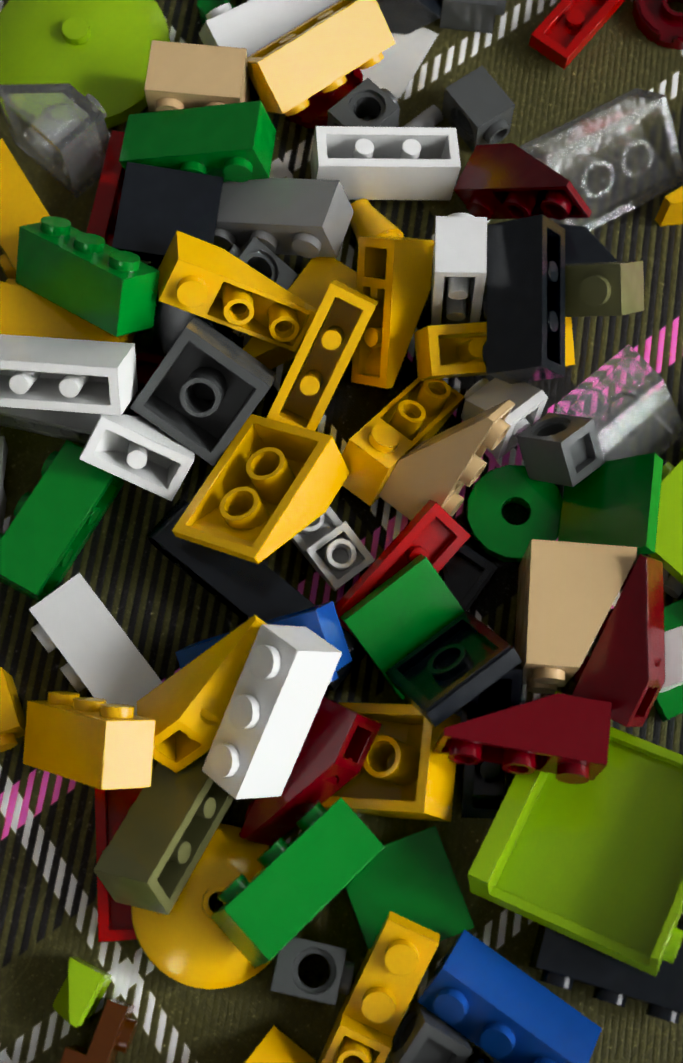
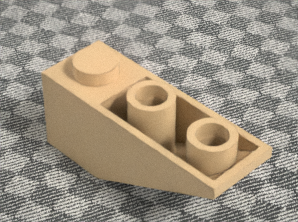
[379,399,515,520]

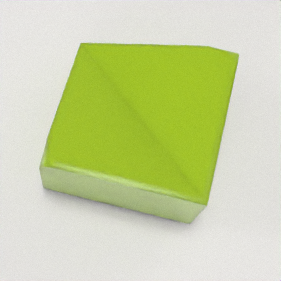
[53,956,112,1028]

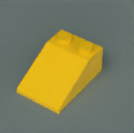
[172,414,350,564]
[322,702,461,822]

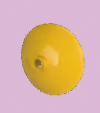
[131,824,277,989]

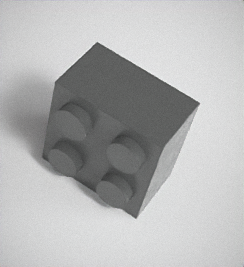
[130,315,277,466]

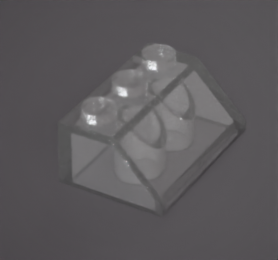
[519,88,683,231]

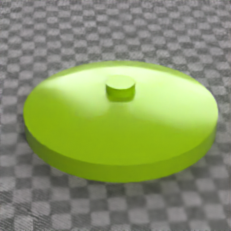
[0,0,170,133]

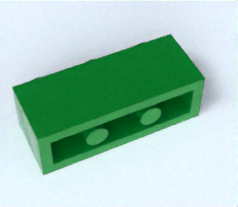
[119,101,276,182]
[16,216,160,337]
[0,440,124,602]
[211,798,385,968]

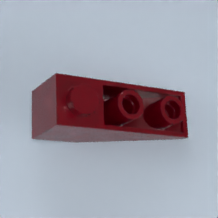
[453,143,592,221]
[572,554,665,727]
[434,693,612,784]
[238,697,382,846]

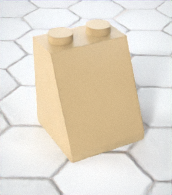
[515,539,637,694]

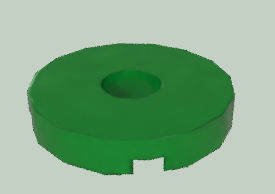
[466,465,563,563]

